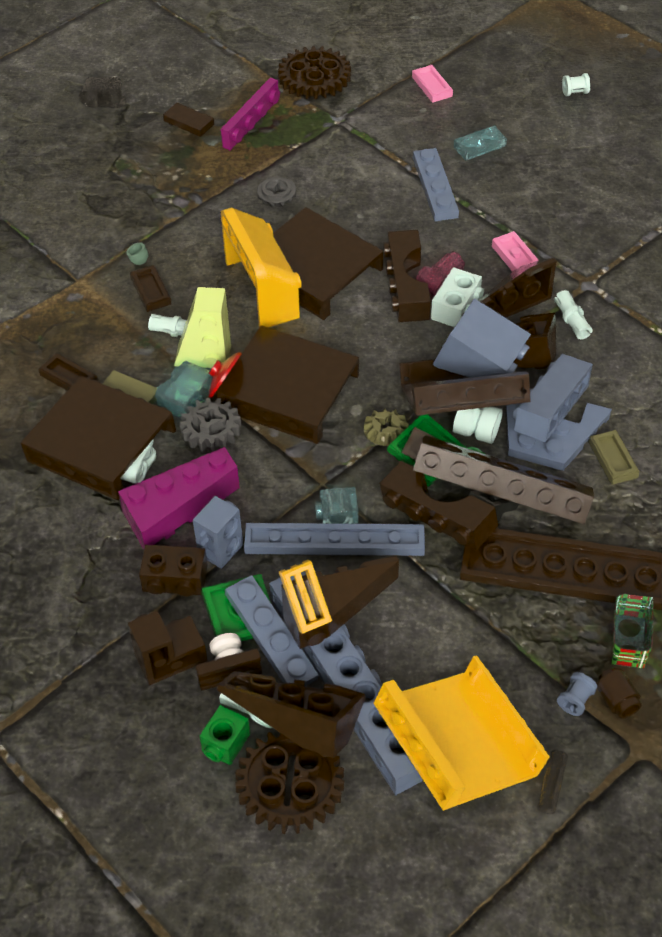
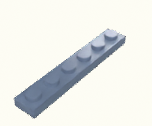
[244,523,425,556]

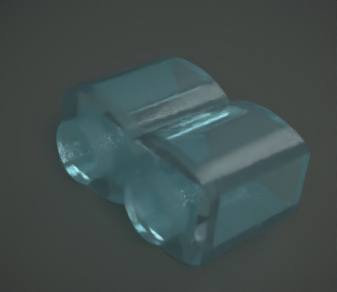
[155,361,213,419]

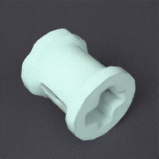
[562,73,590,96]

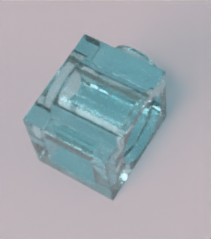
[315,487,358,524]

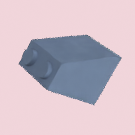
[433,298,531,378]

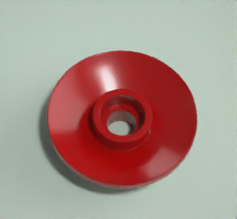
[208,352,242,399]

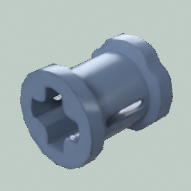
[557,672,597,716]

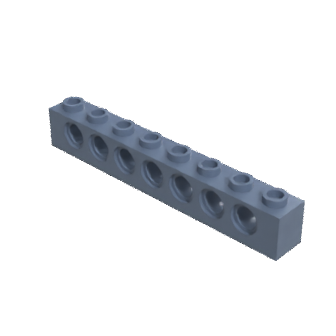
[269,571,423,796]

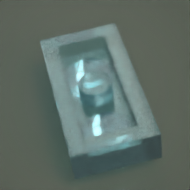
[454,125,507,161]

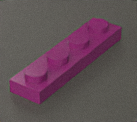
[221,78,280,151]

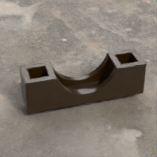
[383,230,431,322]
[379,461,498,550]

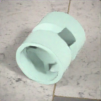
[453,406,503,444]

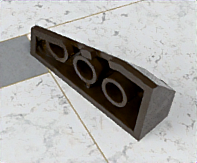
[462,258,557,318]
[441,313,556,369]
[281,556,399,649]
[217,671,365,758]

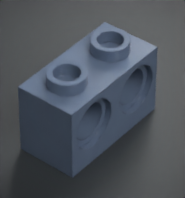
[193,496,243,569]

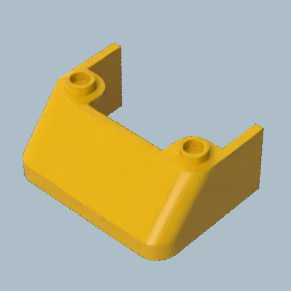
[221,207,302,328]

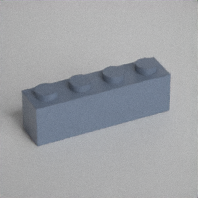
[513,354,593,442]

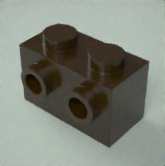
[139,545,208,596]

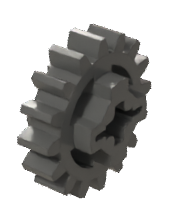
[180,397,241,452]

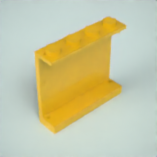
[373,655,550,811]

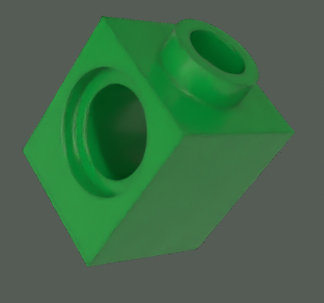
[200,705,250,766]

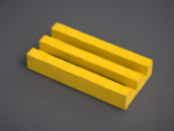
[279,560,332,634]

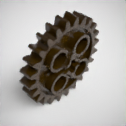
[278,46,351,100]
[235,732,345,834]

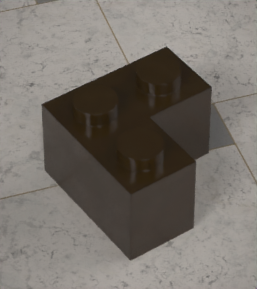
[128,610,208,686]

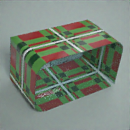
[612,594,654,668]

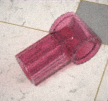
[416,251,465,296]

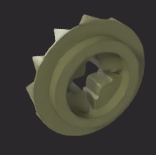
[364,408,408,446]

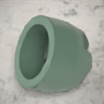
[126,243,149,265]

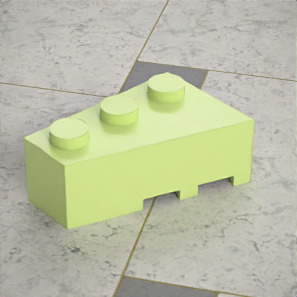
[174,287,231,369]

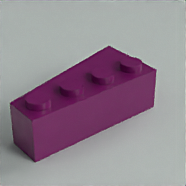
[118,447,240,550]

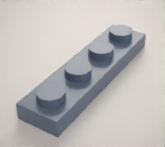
[413,148,459,221]
[225,575,319,686]

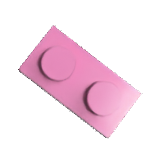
[492,231,539,272]

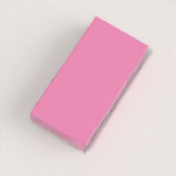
[412,65,453,103]

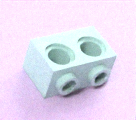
[431,267,484,327]

